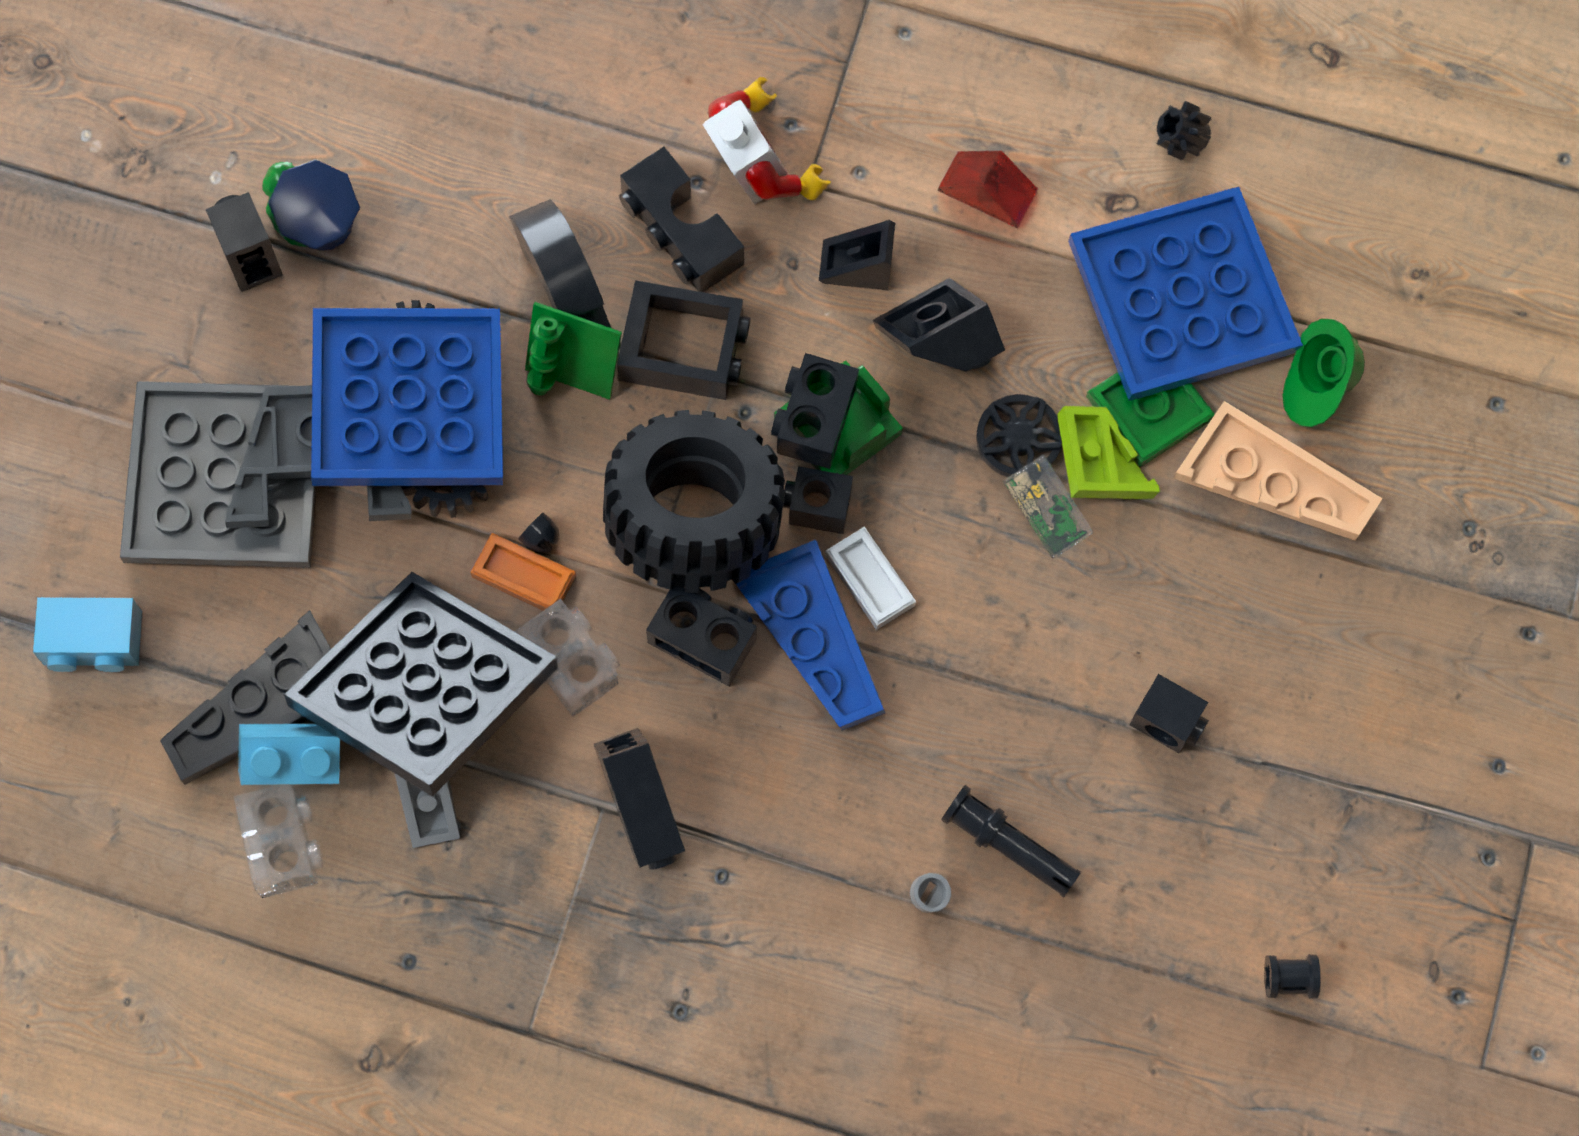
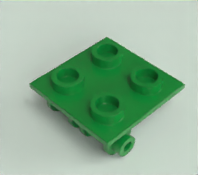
[525,302,622,400]

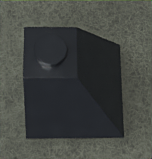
[872,278,1005,372]

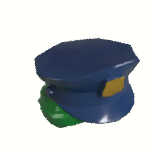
[262,159,360,251]

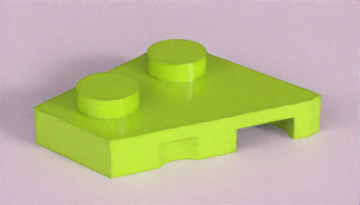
[1057,406,1160,499]

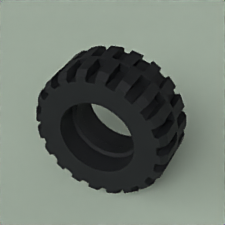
[603,410,785,593]

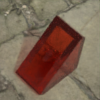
[938,150,1038,229]

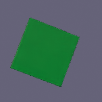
[1086,372,1215,468]

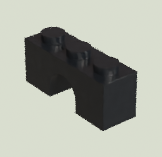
[619,146,744,292]

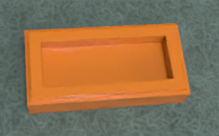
[470,533,576,616]

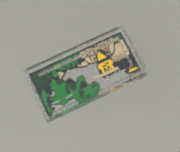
[1003,455,1094,559]

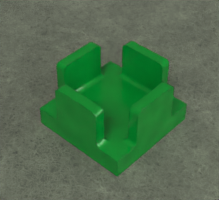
[774,360,903,475]

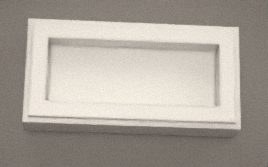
[825,527,916,630]

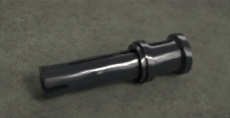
[941,785,1081,898]

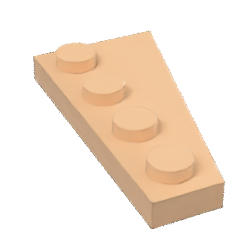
[1173,401,1383,541]

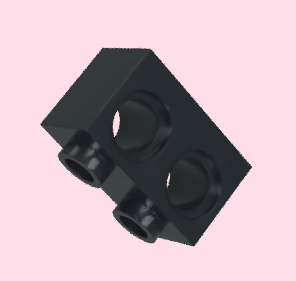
[205,192,283,292]
[771,353,859,469]
[646,586,757,687]

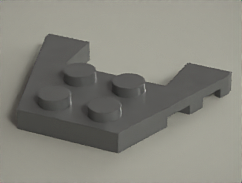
[225,385,411,528]

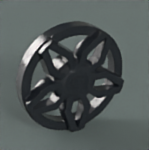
[976,394,1062,478]

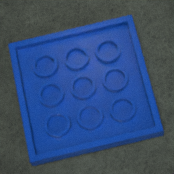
[1068,186,1303,401]
[311,308,503,486]

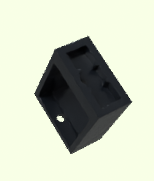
[617,280,751,400]

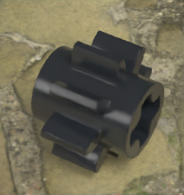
[1156,101,1211,161]

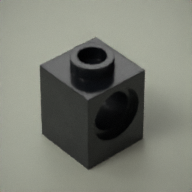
[783,466,853,534]
[1130,674,1209,753]

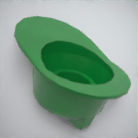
[1282,318,1365,427]

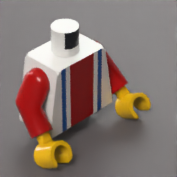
[703,77,831,204]

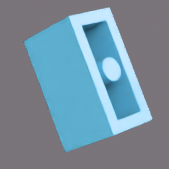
[33,597,142,672]
[238,724,340,785]

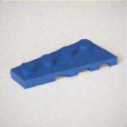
[736,539,886,731]

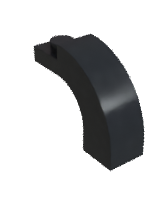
[509,199,611,328]

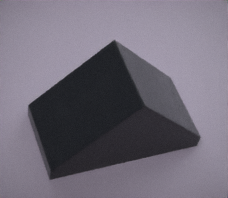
[819,220,895,290]

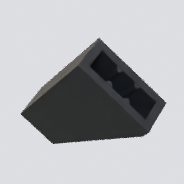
[593,728,685,870]

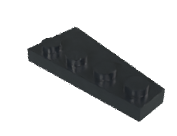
[160,610,331,785]

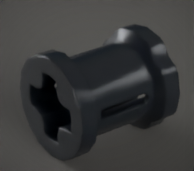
[1264,954,1321,999]

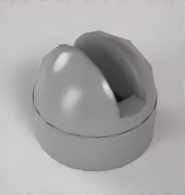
[910,873,951,913]

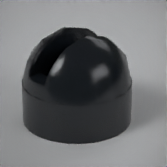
[518,512,559,554]

